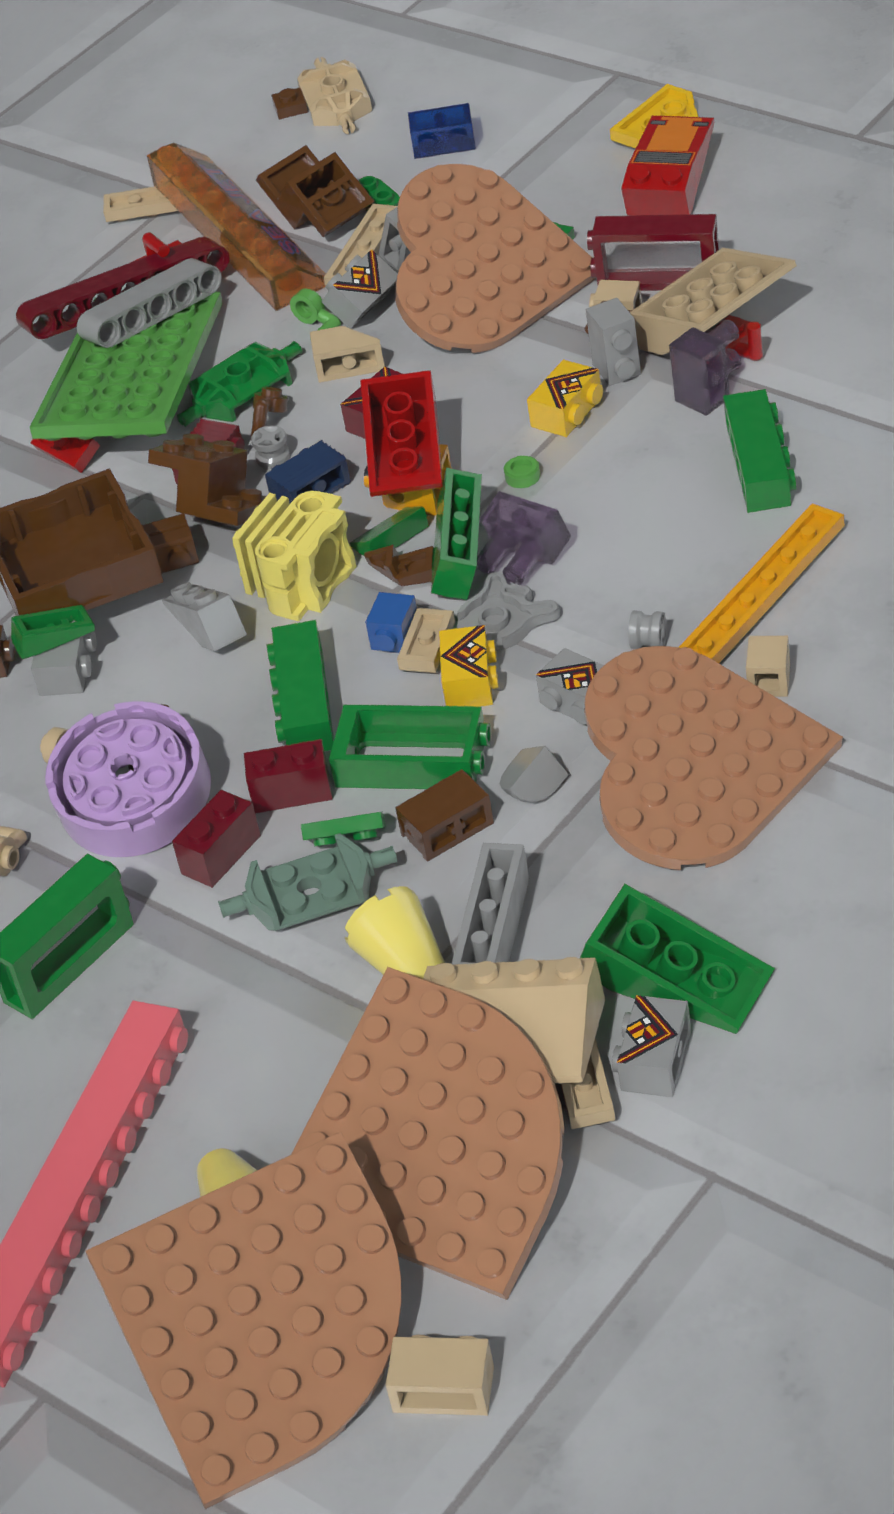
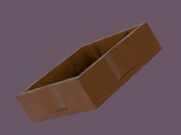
[0,468,164,616]

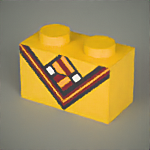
[527,359,603,437]
[439,625,499,707]

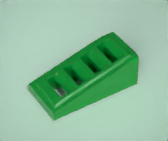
[11,605,95,659]

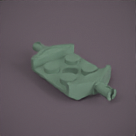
[218,833,397,931]

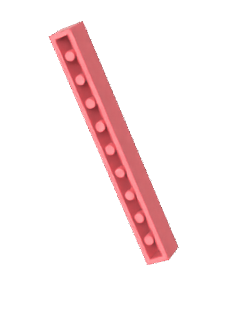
[0,1000,188,1388]

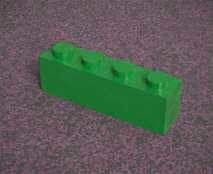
[723,389,796,513]
[431,468,482,600]
[266,620,334,751]

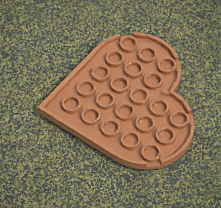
[395,164,596,353]
[584,646,843,870]

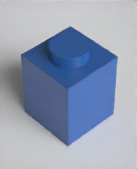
[365,592,417,653]

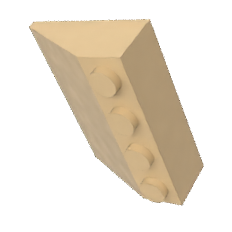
[630,248,797,355]
[423,957,605,1083]

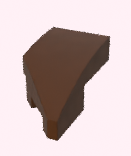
[364,545,434,586]

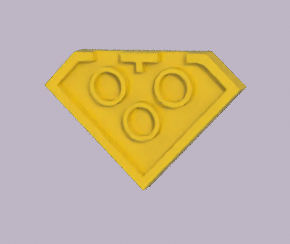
[610,84,698,149]

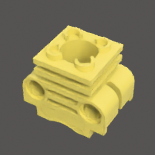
[232,491,357,621]

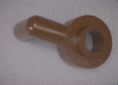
[250,387,288,440]

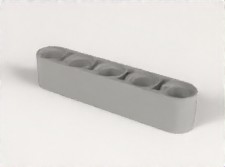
[77,258,222,348]

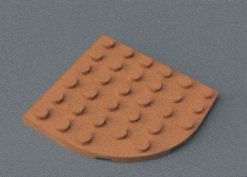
[291,967,564,1300]
[86,1132,401,1509]

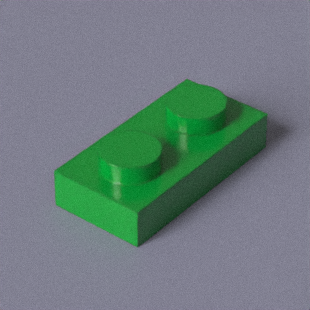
[301,811,386,847]

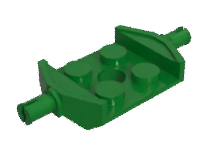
[177,341,302,427]

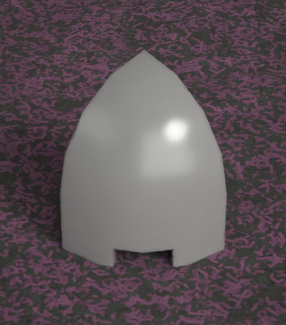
[499,746,569,802]

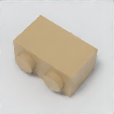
[386,1335,494,1416]

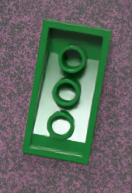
[580,883,775,1034]

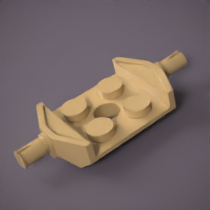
[297,57,372,134]

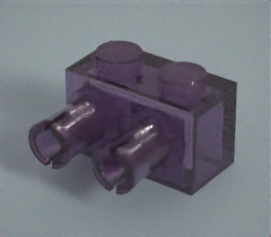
[669,320,742,416]
[476,491,572,585]

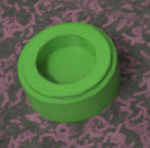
[504,456,541,488]

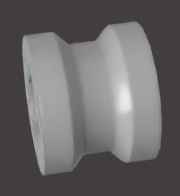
[251,425,290,469]
[628,610,666,649]

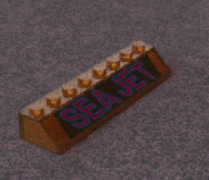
[147,142,326,311]

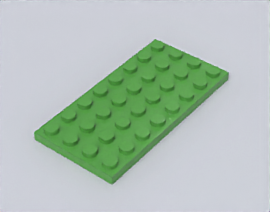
[30,292,223,441]

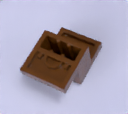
[255,145,374,238]
[148,434,266,526]

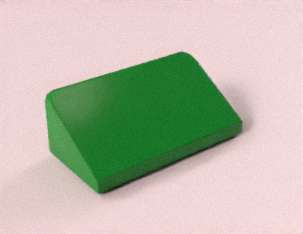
[350,506,429,556]

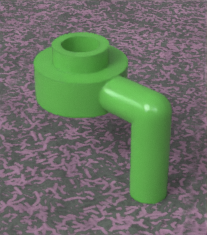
[290,288,341,339]

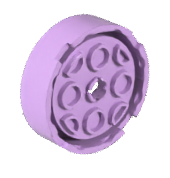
[45,701,211,857]

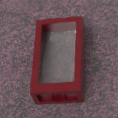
[587,214,719,291]

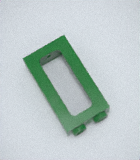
[329,704,491,789]
[0,853,134,1020]

